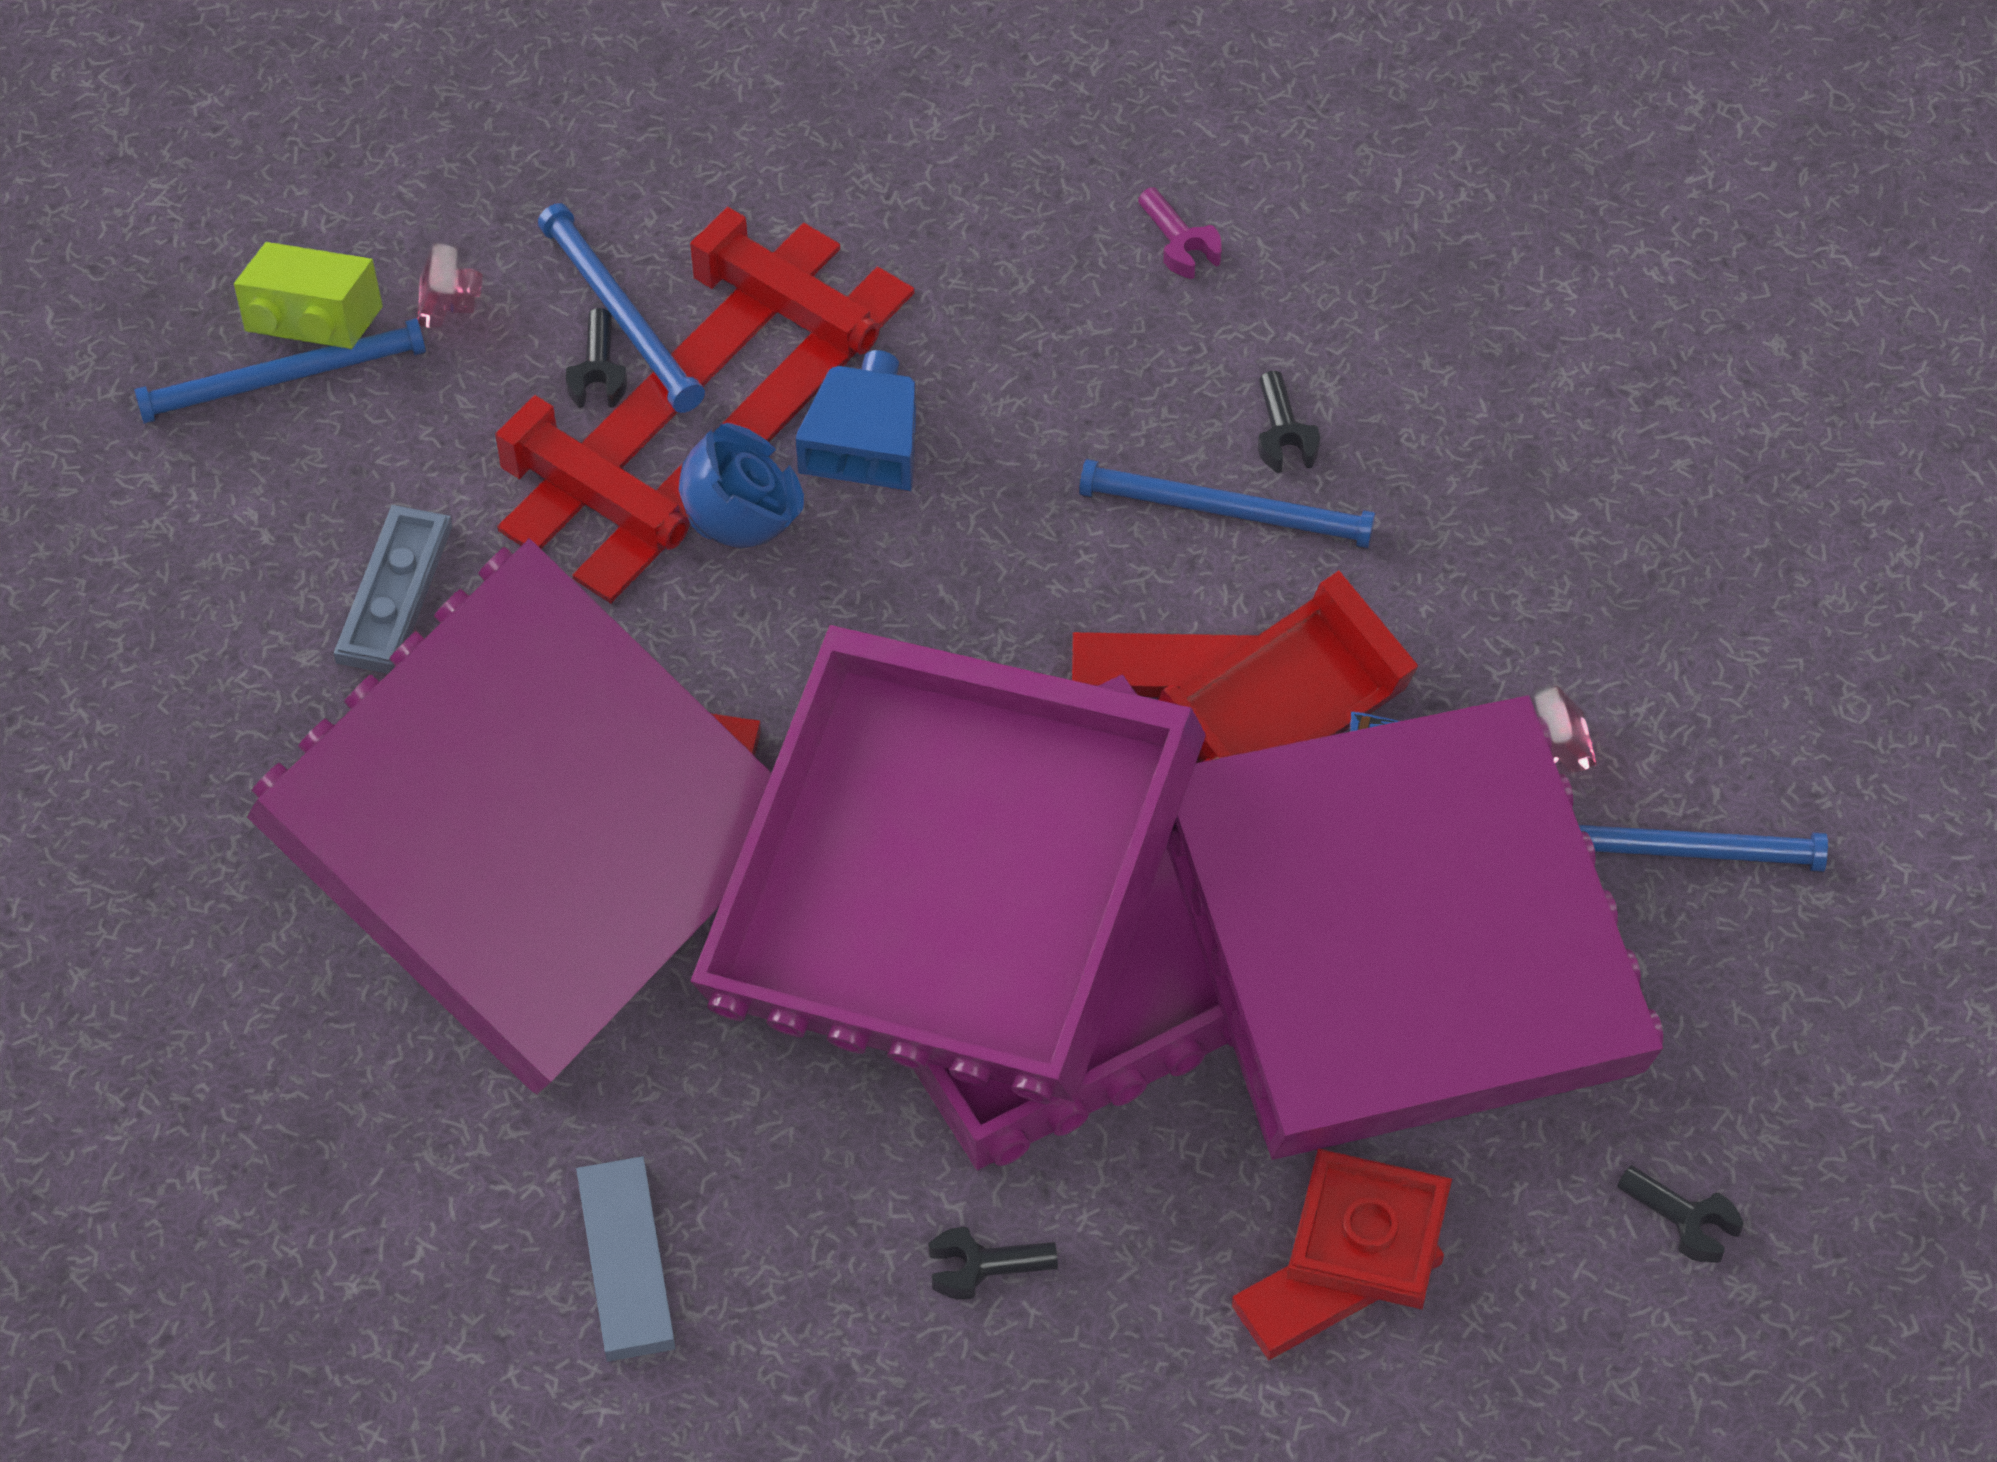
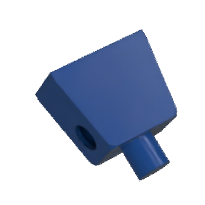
[796,350,916,491]

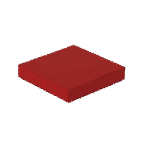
[1287,1148,1452,1310]

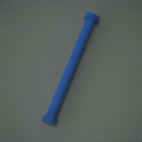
[538,203,705,413]
[134,318,426,424]
[1079,459,1376,549]
[1579,825,1828,872]

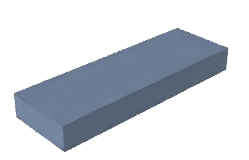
[334,505,452,674]
[576,1156,675,1362]

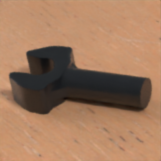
[566,308,628,408]
[1258,371,1320,473]
[1617,1165,1744,1263]
[928,1227,1058,1300]

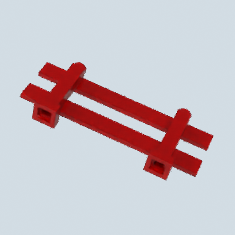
[495,206,915,604]

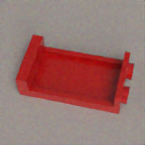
[1158,570,1419,763]

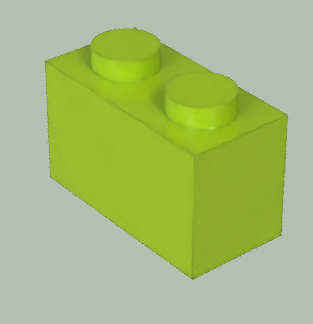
[233,242,383,349]

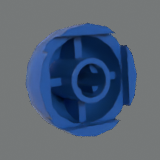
[679,423,804,549]

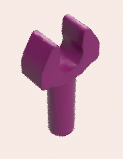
[1138,187,1221,279]

